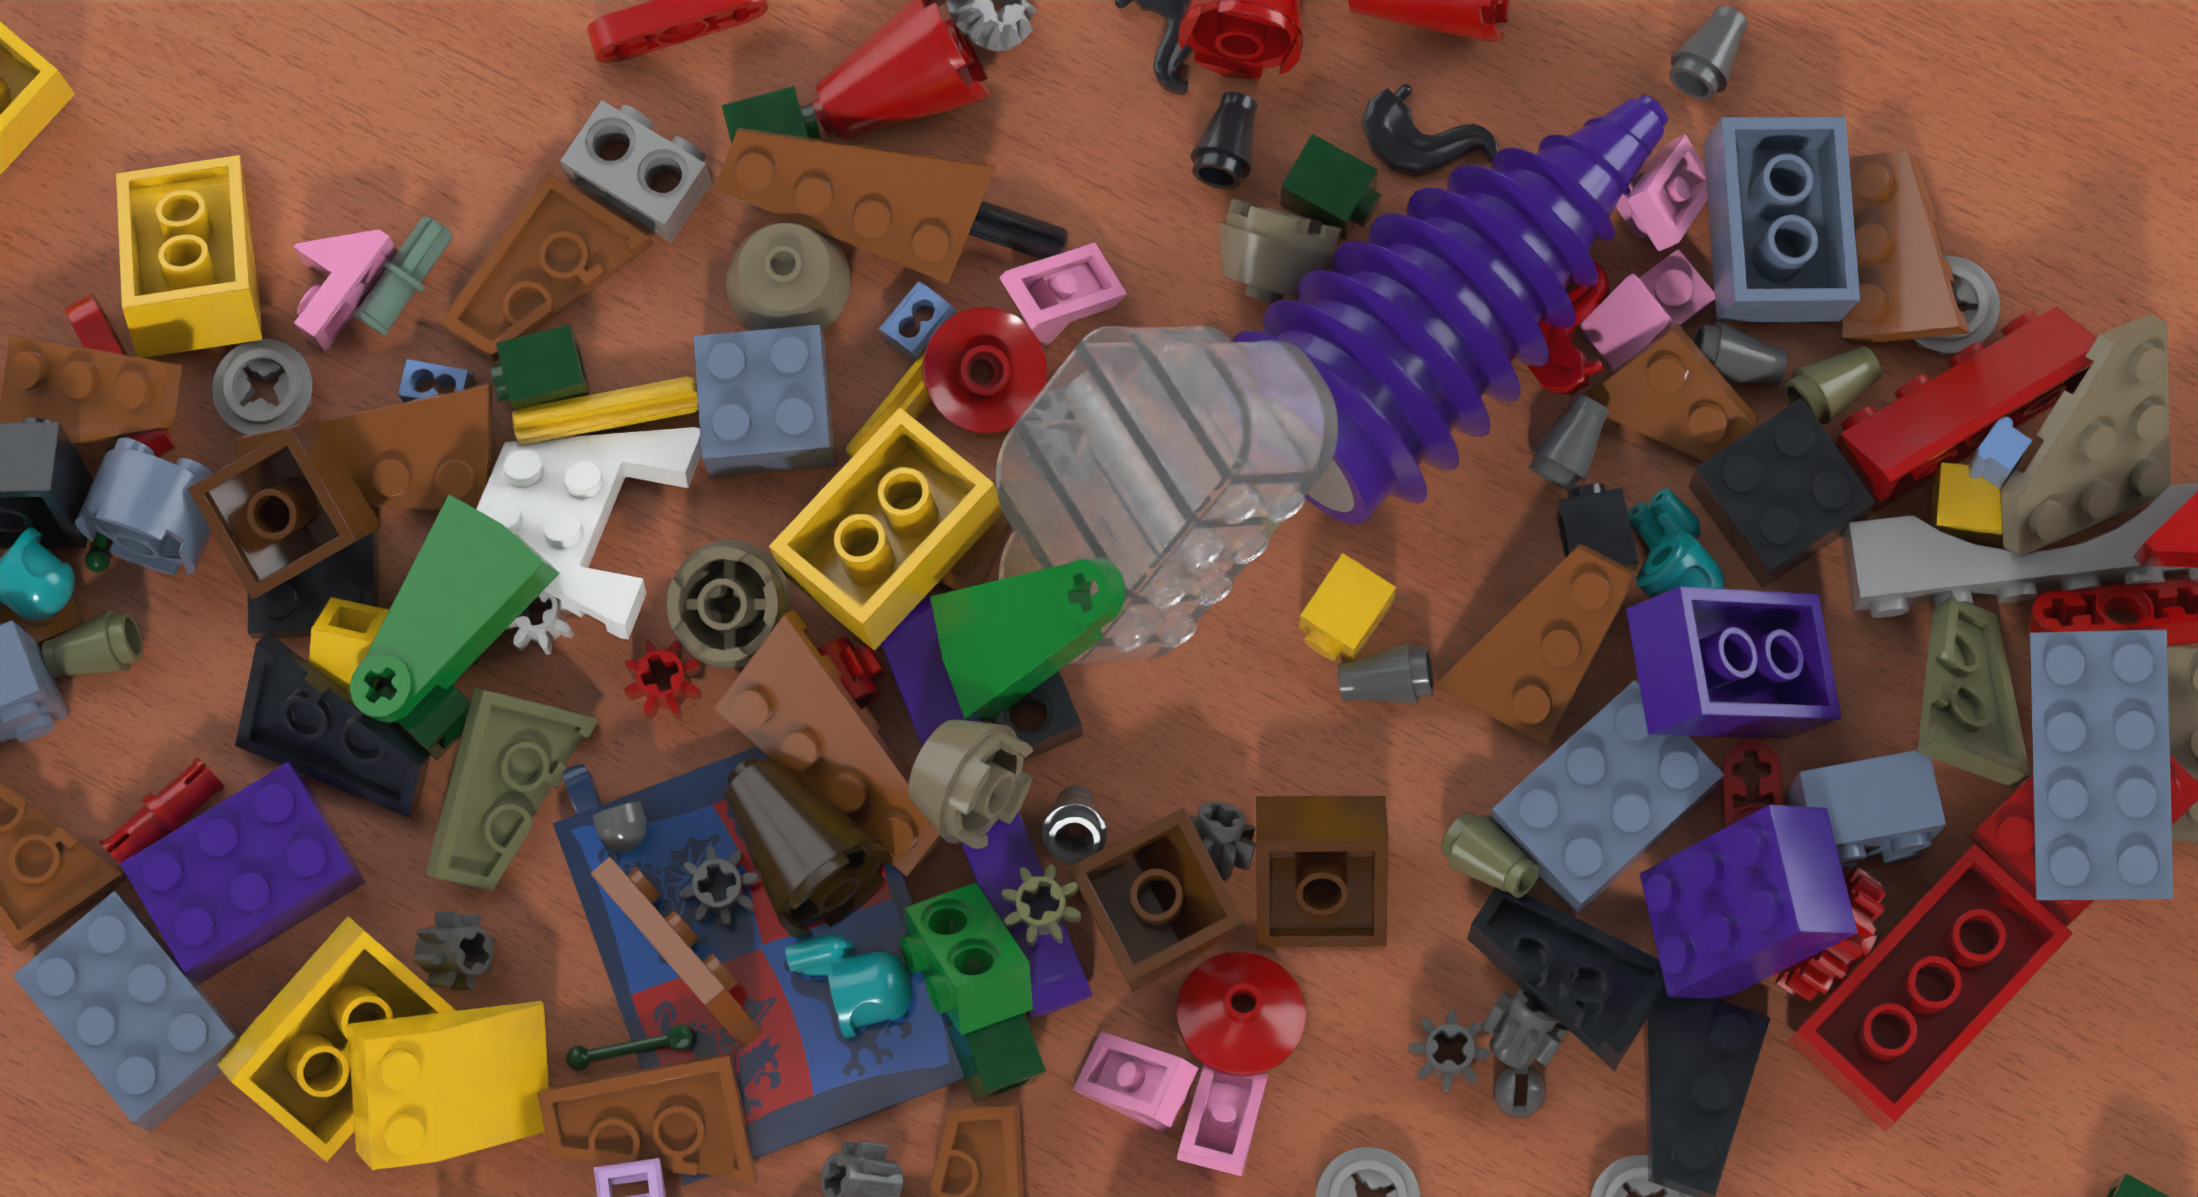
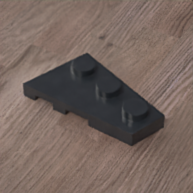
[235,632,431,817]
[1467,888,1666,1071]
[1644,988,1771,1197]

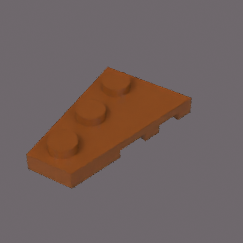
[1433,543,1638,746]
[0,782,127,951]

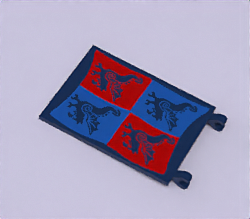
[553,746,965,1186]

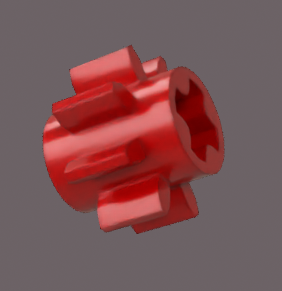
[817,637,884,709]
[624,640,703,719]

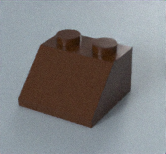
[187,416,382,600]
[1256,796,1388,947]
[1068,807,1245,992]

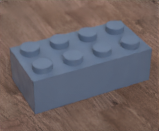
[2030,630,2173,900]

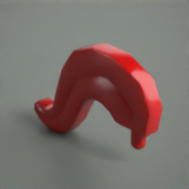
[1528,260,1610,395]

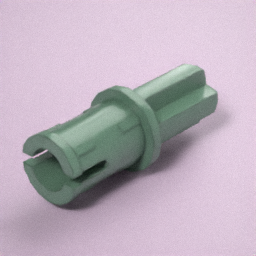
[353,216,453,337]

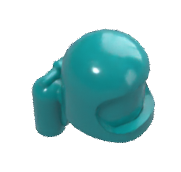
[1628,488,1725,598]
[0,527,75,621]
[785,934,913,1038]

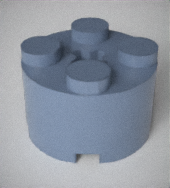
[75,438,213,575]

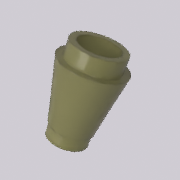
[1783,346,1882,424]
[42,610,143,678]
[1441,812,1540,898]

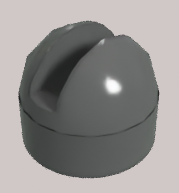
[592,801,648,852]
[1493,1066,1546,1119]

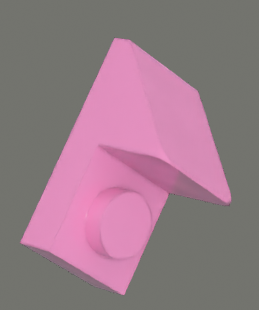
[1616,134,1708,251]
[293,229,398,353]
[1000,243,1127,346]
[1578,249,1715,371]
[1073,1031,1198,1131]
[1177,1064,1268,1176]

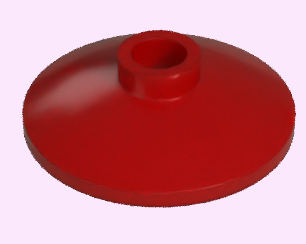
[922,307,1047,434]
[1176,952,1306,1076]

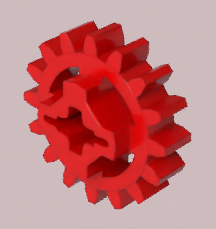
[1772,866,1886,1001]

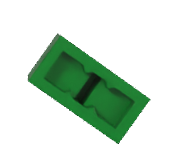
[900,882,1033,1035]

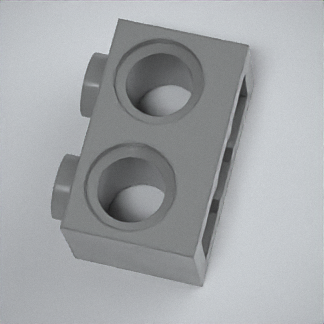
[560,100,712,243]

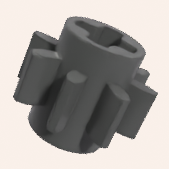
[1188,801,1256,881]
[678,845,761,928]
[413,911,495,990]
[1482,989,1569,1069]
[1408,1009,1490,1094]
[821,1140,903,1197]

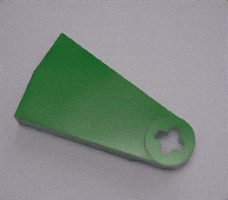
[350,494,560,722]
[930,558,1125,719]

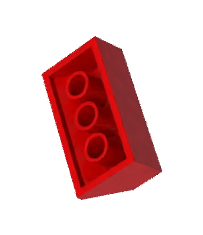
[1835,306,2097,513]

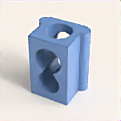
[879,281,957,363]
[398,359,474,403]
[1969,417,2032,490]

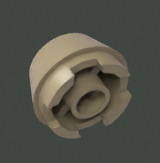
[1219,199,1341,303]
[726,221,851,332]
[666,540,791,668]
[908,719,1033,849]

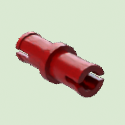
[100,757,225,867]

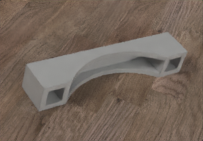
[1841,483,2198,618]

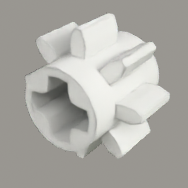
[505,591,575,655]

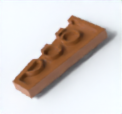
[714,609,942,877]

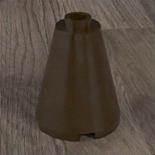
[724,757,893,938]

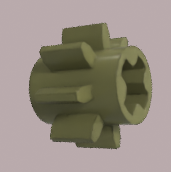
[1001,864,1082,947]

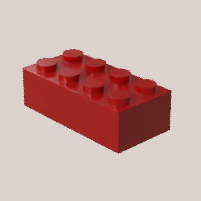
[1788,843,2073,1132]

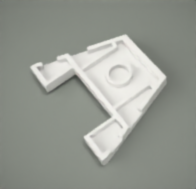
[477,427,702,640]

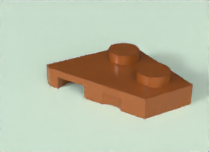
[1584,322,1758,462]

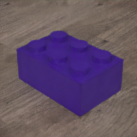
[1626,587,1842,739]
[120,762,366,984]
[1640,805,1858,998]

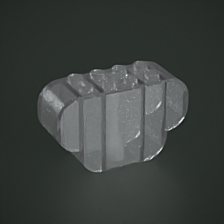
[996,325,1338,666]

